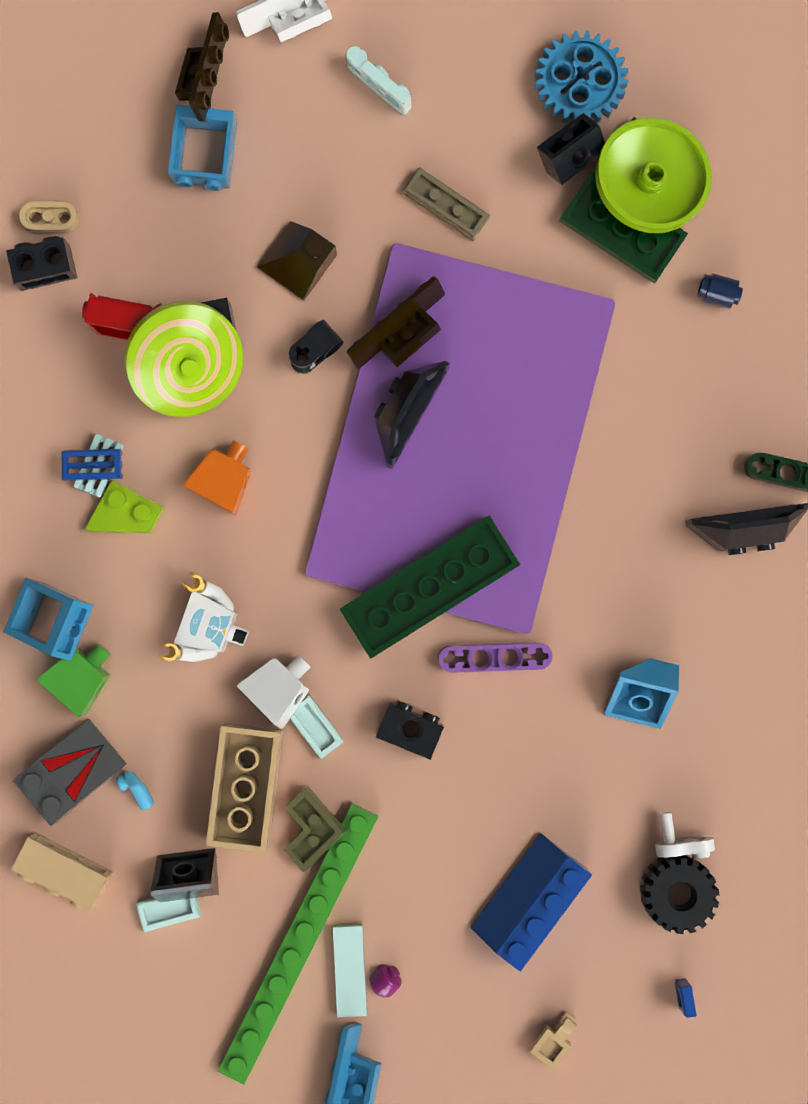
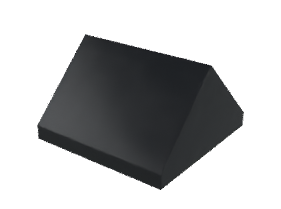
[150,848,219,902]

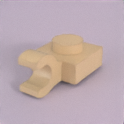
[529,1011,577,1070]

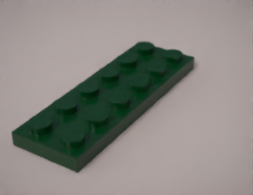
[340,515,520,659]

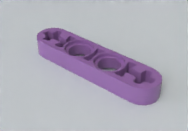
[438,643,553,673]

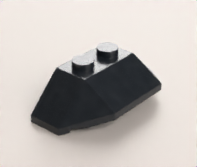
[374,361,450,469]
[685,503,808,555]

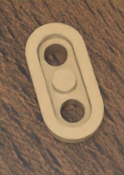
[19,201,80,233]

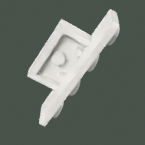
[236,0,332,42]

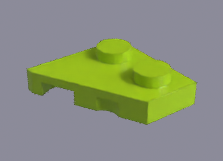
[85,480,165,533]

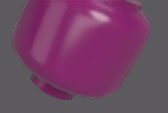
[369,964,402,998]

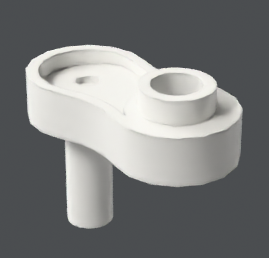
[655,812,715,859]

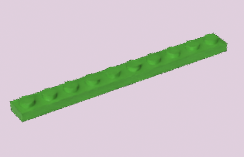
[218,802,378,1085]

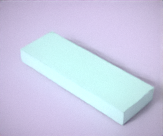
[333,924,367,1017]

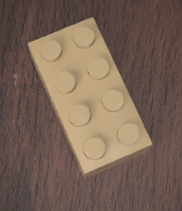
[206,723,283,853]

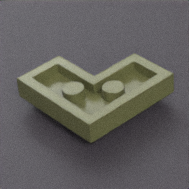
[284,787,347,872]

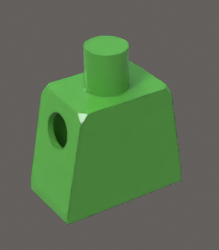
[37,643,111,717]

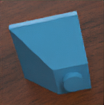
[604,658,679,729]

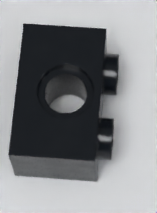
[537,113,605,185]
[376,700,444,760]

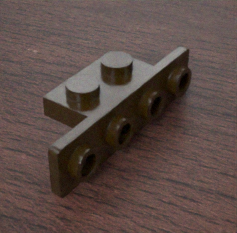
[175,12,229,121]
[346,276,445,369]

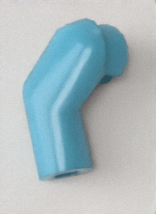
[116,771,154,810]

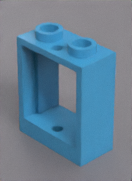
[168,105,237,191]
[3,578,94,661]

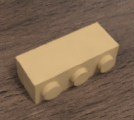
[11,832,113,910]

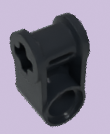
[289,320,344,374]

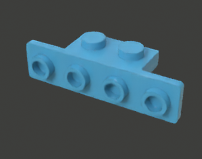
[325,1022,382,1104]

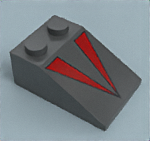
[13,719,127,826]

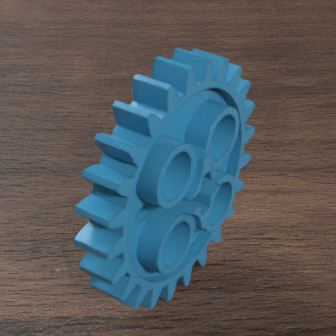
[534,31,628,124]

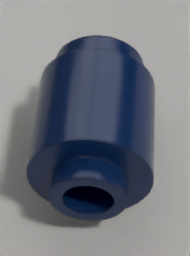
[697,273,743,309]

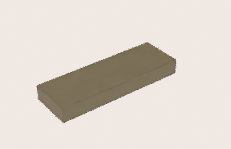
[403,167,490,241]

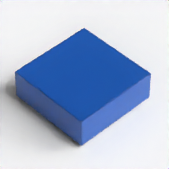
[675,978,697,1018]

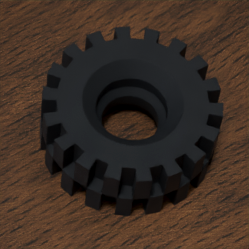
[640,855,719,934]

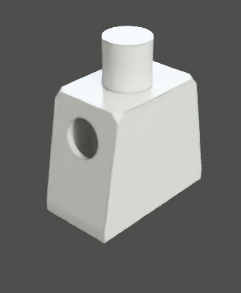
[237,655,311,729]

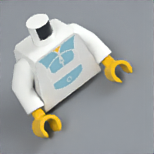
[158,571,249,662]

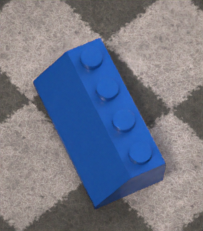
[471,833,592,972]

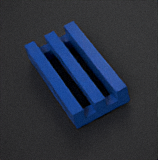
[61,449,123,481]

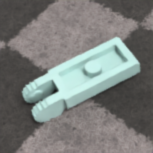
[346,46,411,115]

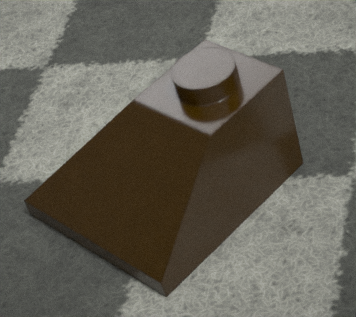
[257,221,337,301]

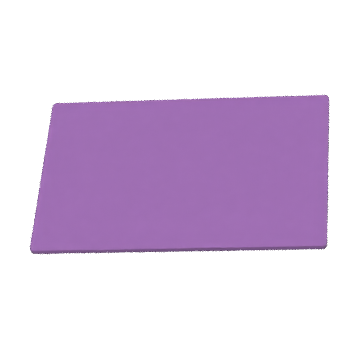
[306,244,615,634]

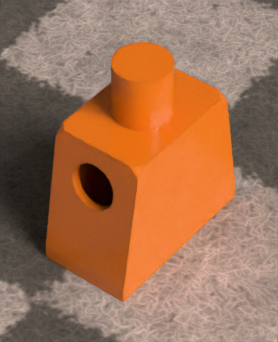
[183,440,251,515]

